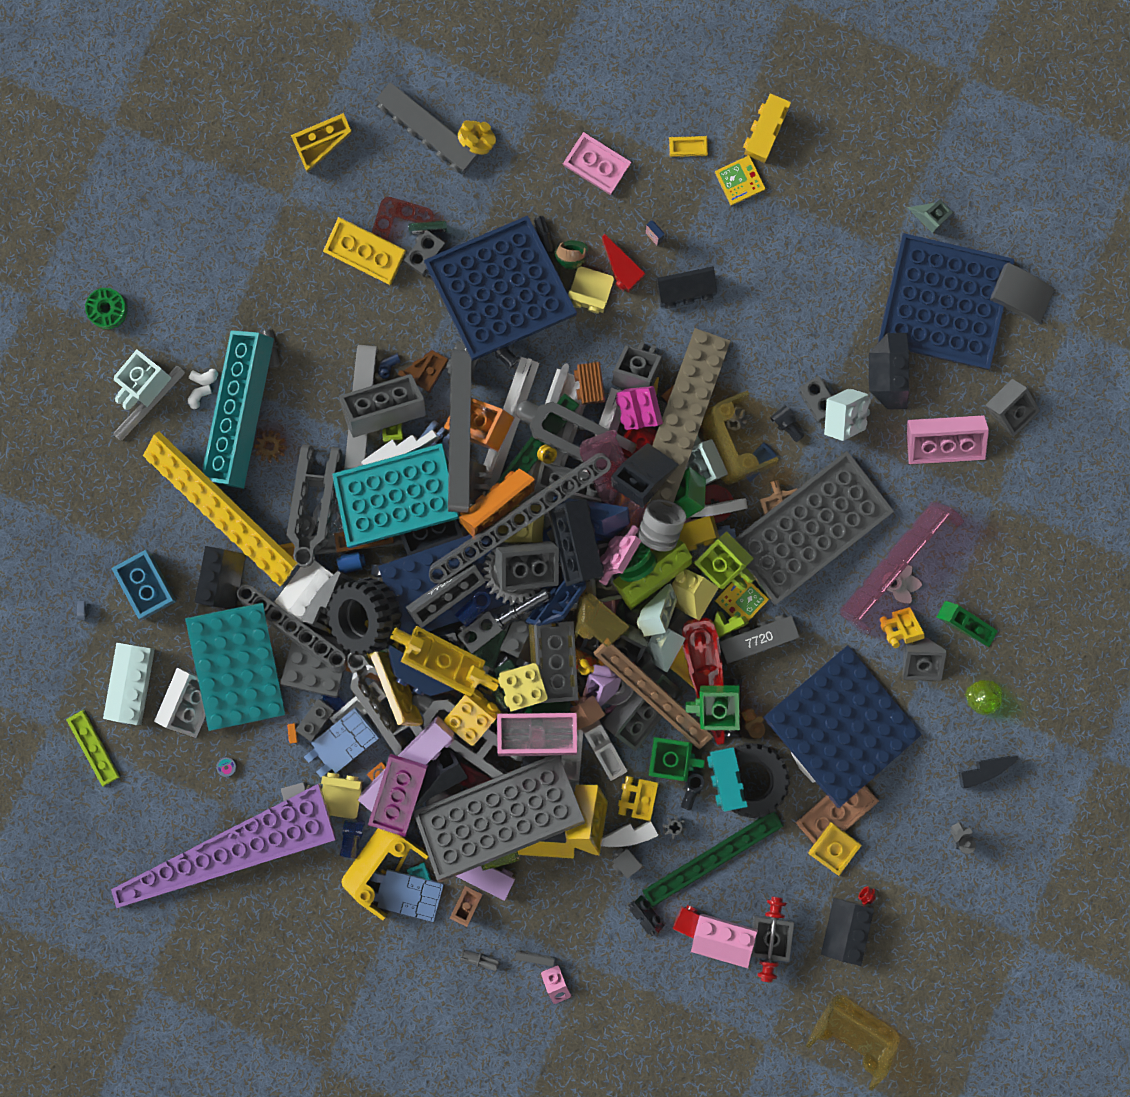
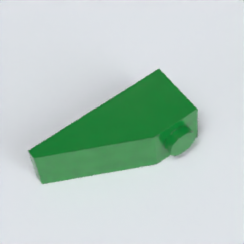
[936,601,998,647]

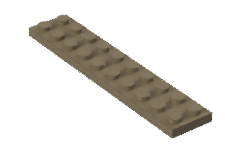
[650,328,730,508]

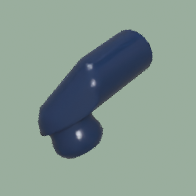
[378,354,401,379]

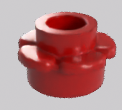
[858,886,876,905]

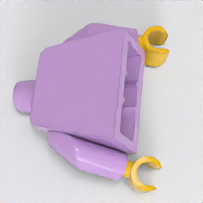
[571,659,621,707]

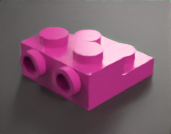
[616,386,663,430]

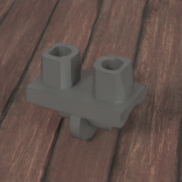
[950,822,976,855]

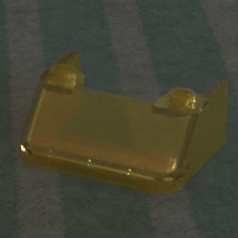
[699,390,779,484]
[571,591,629,673]
[806,994,900,1091]

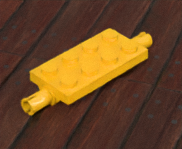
[390,626,499,697]

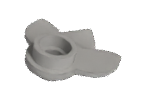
[884,565,922,603]

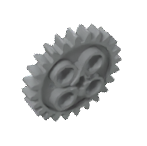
[481,543,541,605]

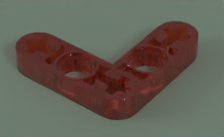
[371,197,434,241]

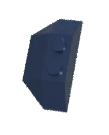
[553,496,630,540]
[526,570,587,626]
[387,645,454,696]

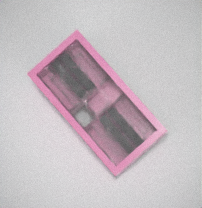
[497,713,577,756]

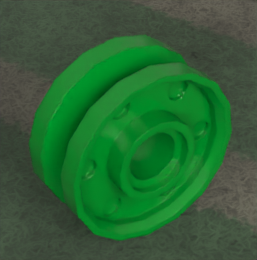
[85,288,128,330]
[618,542,657,582]

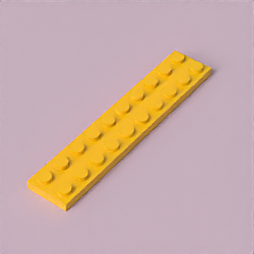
[143,431,298,586]

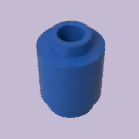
[337,551,366,574]

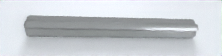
[114,366,185,440]

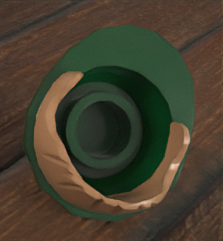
[555,240,588,269]

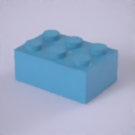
[111,550,177,620]

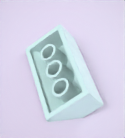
[103,643,155,725]

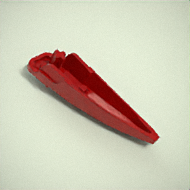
[682,618,725,745]

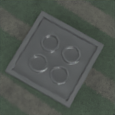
[280,629,349,698]

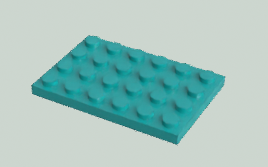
[332,443,460,548]
[185,603,285,731]

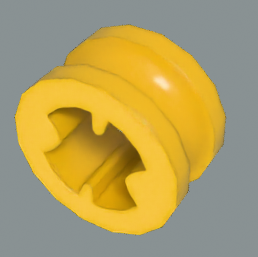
[537,445,557,464]

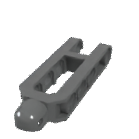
[516,401,637,476]
[287,444,342,568]
[347,652,424,756]
[412,692,525,779]

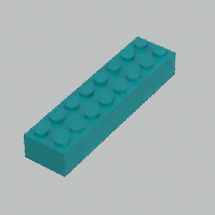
[202,331,274,488]

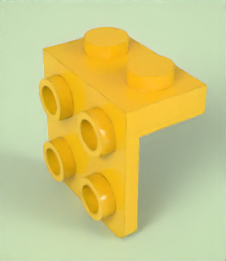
[444,689,501,746]

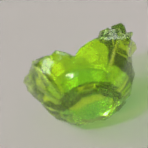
[965,680,1002,716]

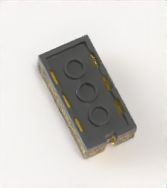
[529,622,578,703]

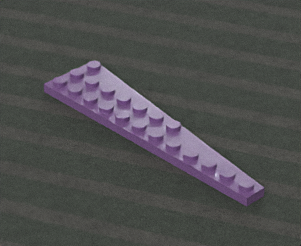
[111,783,337,908]

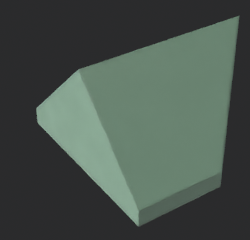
[907,200,953,233]

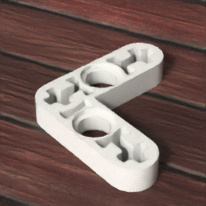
[690,498,748,517]

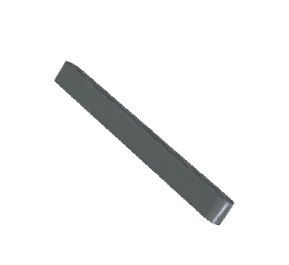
[429,453,611,583]

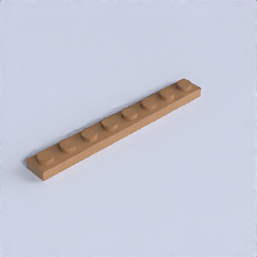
[594,639,713,750]

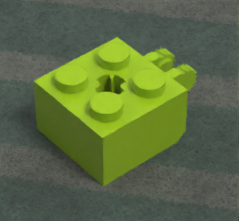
[695,531,755,591]

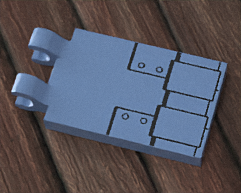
[304,707,380,777]
[370,869,444,922]

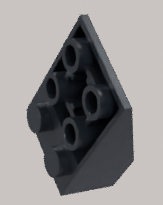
[611,443,679,508]
[415,747,468,806]

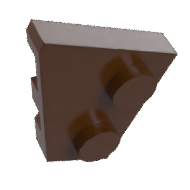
[398,350,449,393]

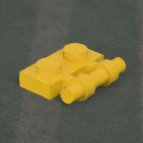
[880,607,924,648]
[618,776,658,821]

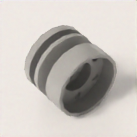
[638,499,686,551]

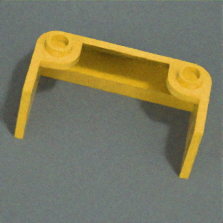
[342,828,429,920]

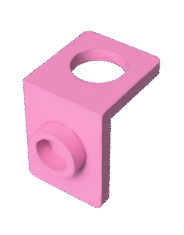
[541,966,571,1004]

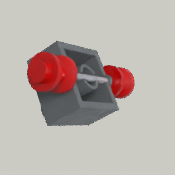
[751,896,794,983]

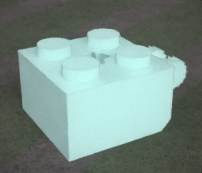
[114,350,171,410]
[824,389,871,441]
[685,435,728,485]

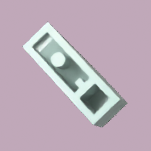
[637,584,677,636]

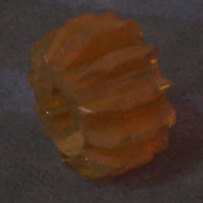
[254,430,287,463]

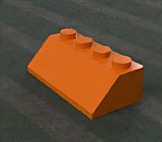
[459,469,535,537]

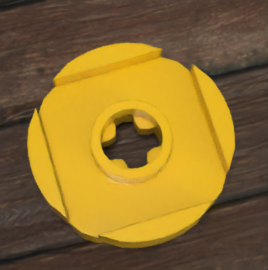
[458,120,496,155]

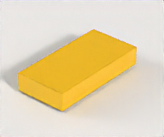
[669,136,708,157]

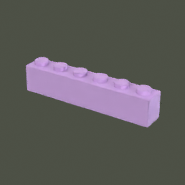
[358,716,455,812]

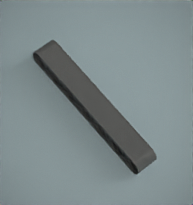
[237,585,347,672]

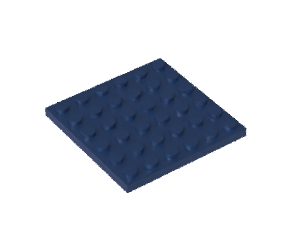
[424,215,577,361]
[877,233,1014,370]
[763,645,922,808]

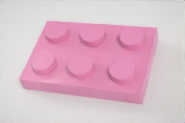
[563,132,631,195]

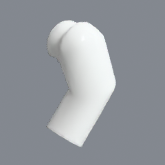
[189,369,218,386]
[188,385,212,409]

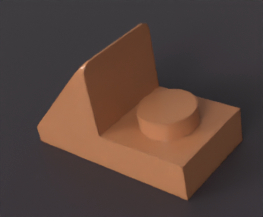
[450,886,483,927]

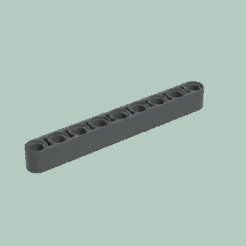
[448,350,471,513]

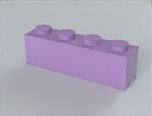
[456,862,515,901]

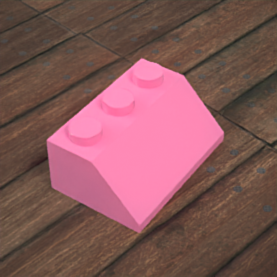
[691,914,758,968]

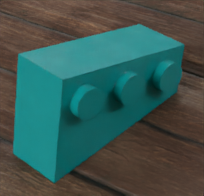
[707,747,748,812]

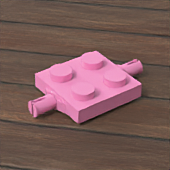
[600,525,642,585]

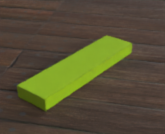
[66,710,120,787]

